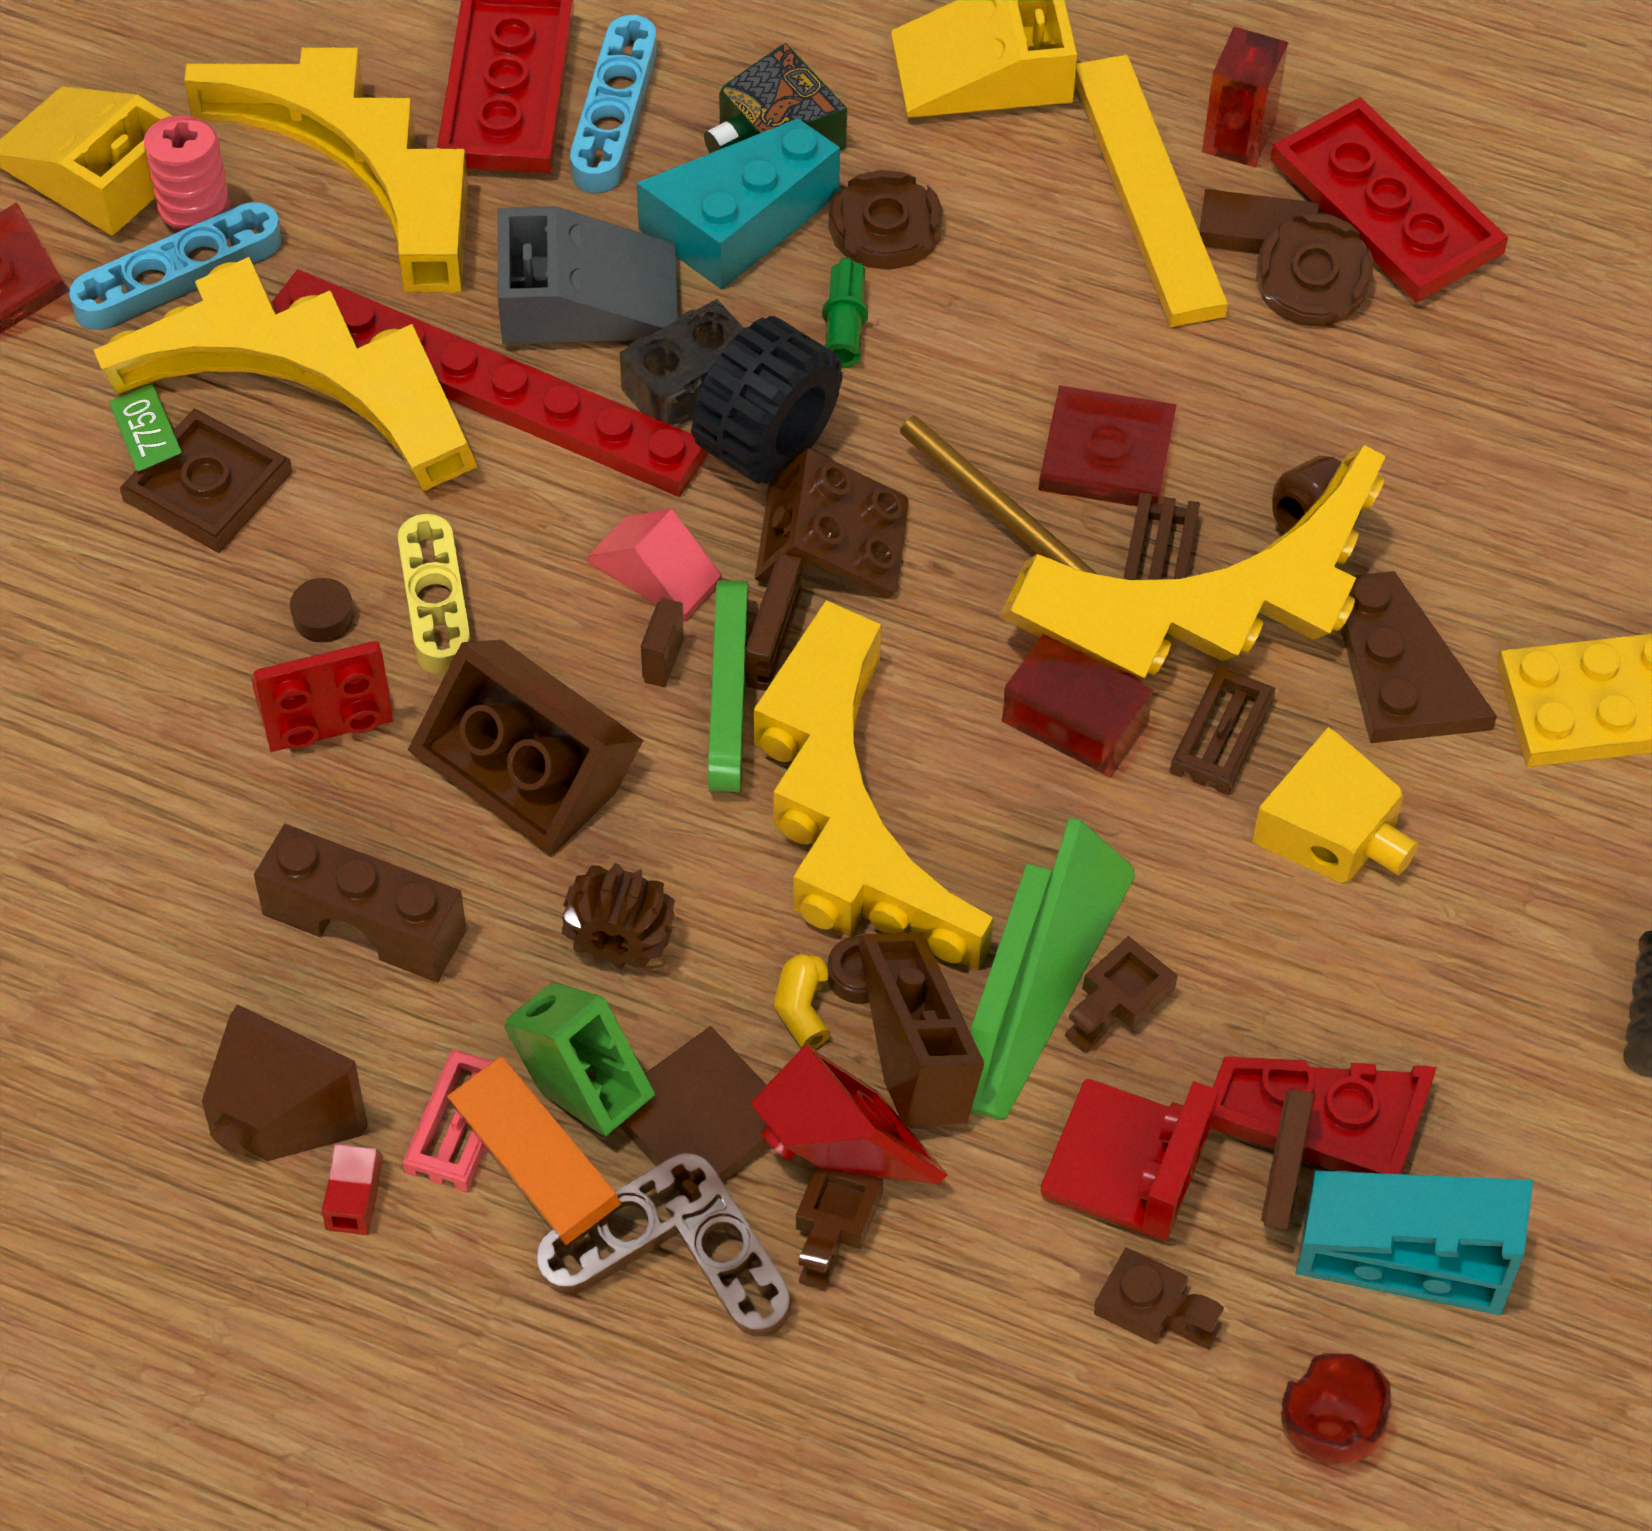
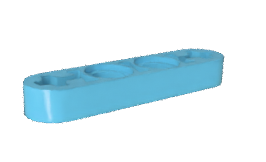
[570,15,657,193]
[69,202,282,330]

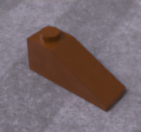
[859,932,985,1127]

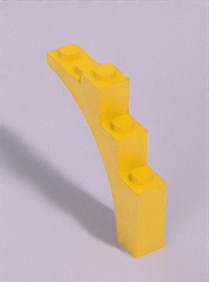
[184,47,468,293]
[93,257,478,492]
[998,445,1386,684]
[754,600,993,970]

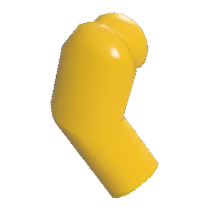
[773,954,830,1050]

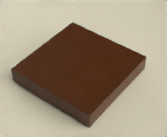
[120,408,292,553]
[619,1026,771,1203]

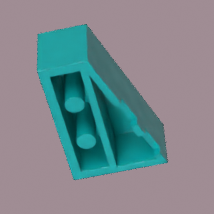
[636,118,840,290]
[1295,1171,1533,1315]

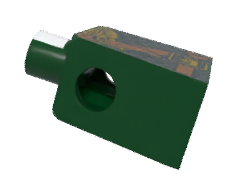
[704,43,847,153]

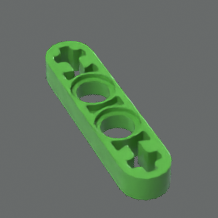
[708,580,748,792]

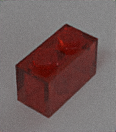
[1202,26,1288,168]
[1002,634,1153,778]

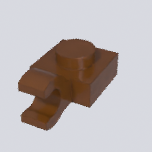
[1065,936,1178,1052]
[796,1166,883,1291]
[1094,1247,1224,1349]

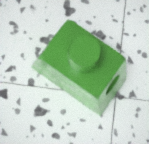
[504,983,656,1137]

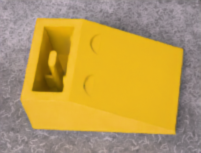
[891,0,1077,118]
[0,86,173,236]

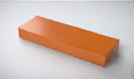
[447,1055,621,1246]

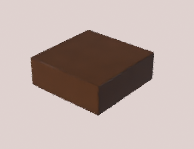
[641,598,684,688]

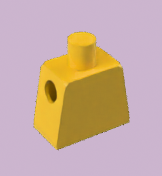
[1252,727,1419,883]

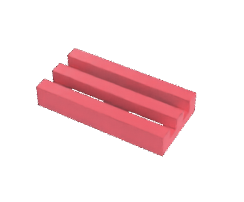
[402,1049,515,1192]

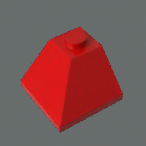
[750,1044,947,1185]

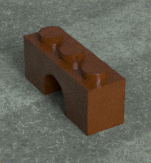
[254,823,467,983]

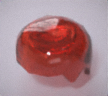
[1281,1353,1391,1466]

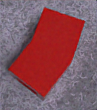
[321,1144,383,1235]

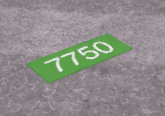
[109,383,182,472]

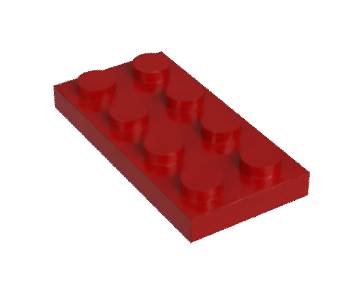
[437,0,574,173]
[1270,97,1508,303]

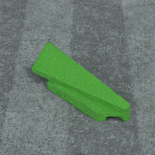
[970,817,1135,1120]

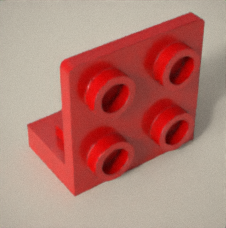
[251,641,393,752]
[1040,1079,1219,1241]

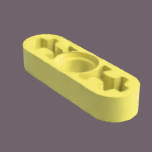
[398,514,471,675]

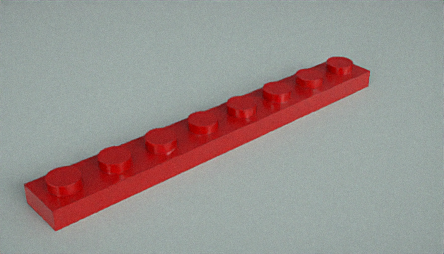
[272,269,708,497]

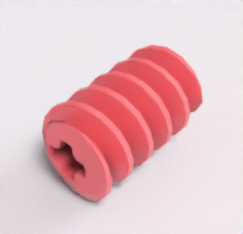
[144,115,231,233]

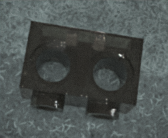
[619,299,744,427]

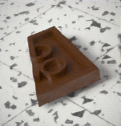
[1341,571,1497,743]

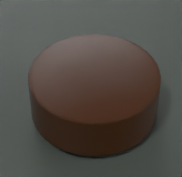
[290,578,354,641]
[827,936,869,1004]

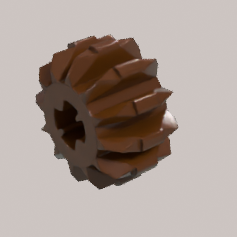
[561,863,675,969]

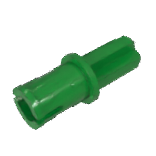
[822,258,868,368]

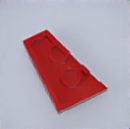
[1211,1056,1437,1174]

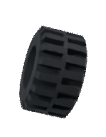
[691,316,843,484]

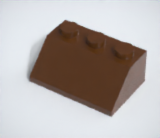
[408,640,644,853]

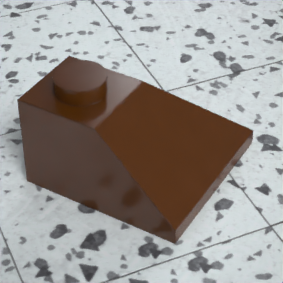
[202,1004,368,1161]

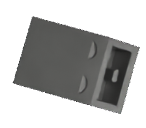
[498,206,679,344]

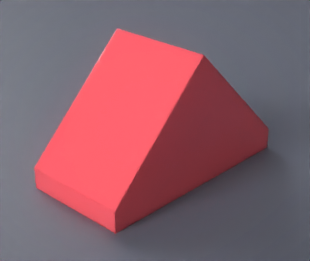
[588,509,722,622]

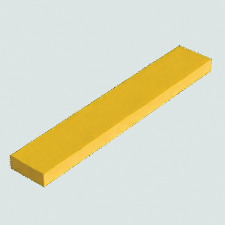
[1075,54,1228,328]

